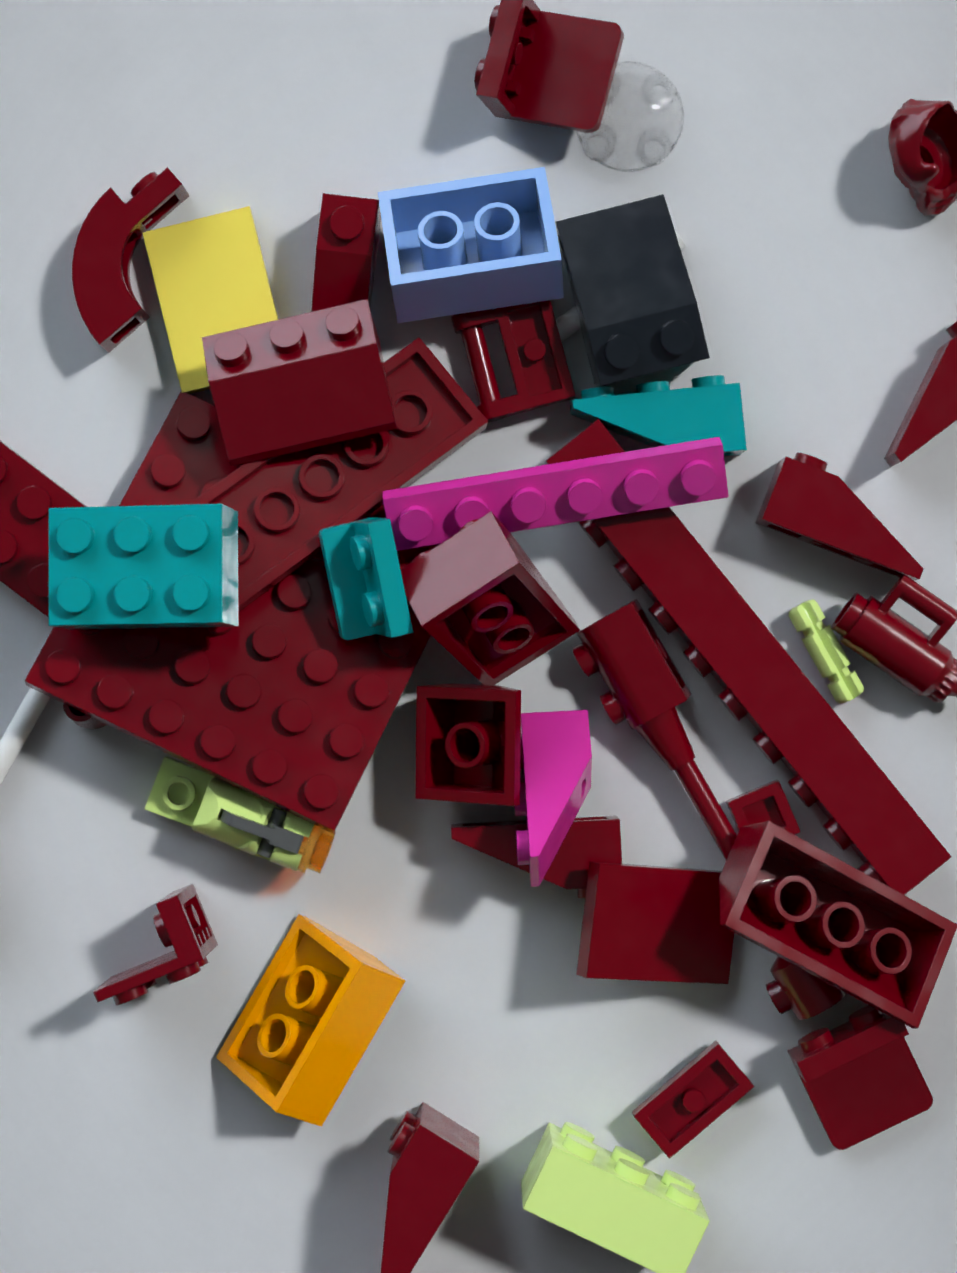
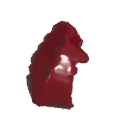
[888,99,957,216]

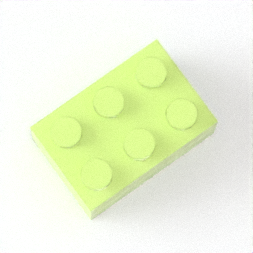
[521,1122,710,1273]

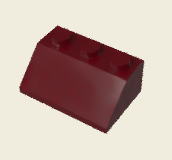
[202,299,397,467]

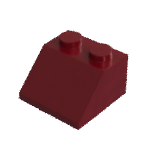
[415,683,521,806]

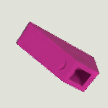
[514,710,592,887]

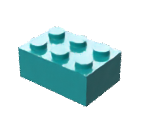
[49,504,239,630]

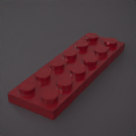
[189,337,488,612]

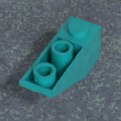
[570,375,747,457]

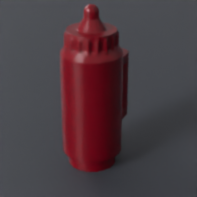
[831,574,957,703]

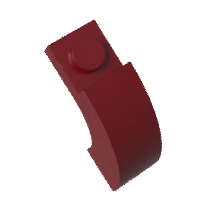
[72,167,189,353]

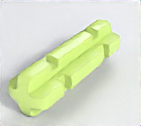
[789,599,864,703]

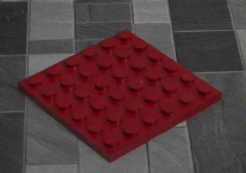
[25,392,440,834]

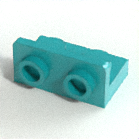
[319,517,413,640]

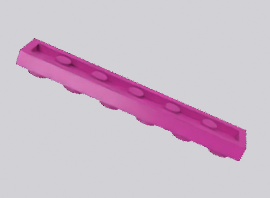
[383,437,729,551]

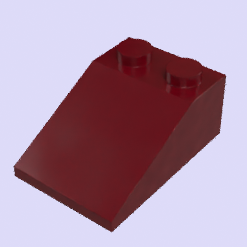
[401,512,580,685]
[381,1102,479,1273]

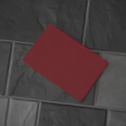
[576,861,734,984]

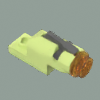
[144,756,337,874]

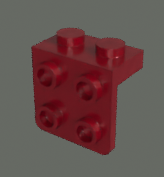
[474,0,624,133]
[787,1005,933,1150]

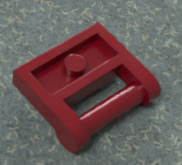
[451,300,576,423]

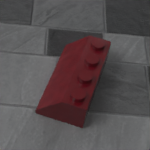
[719,821,957,1029]

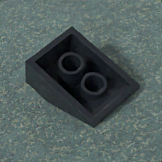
[555,194,710,386]

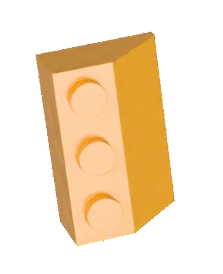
[216,914,406,1127]

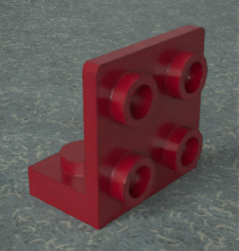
[93,884,218,1006]

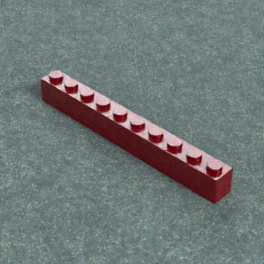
[545,419,951,895]

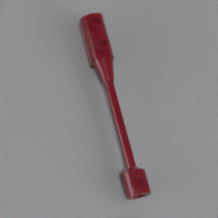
[572,599,846,1020]

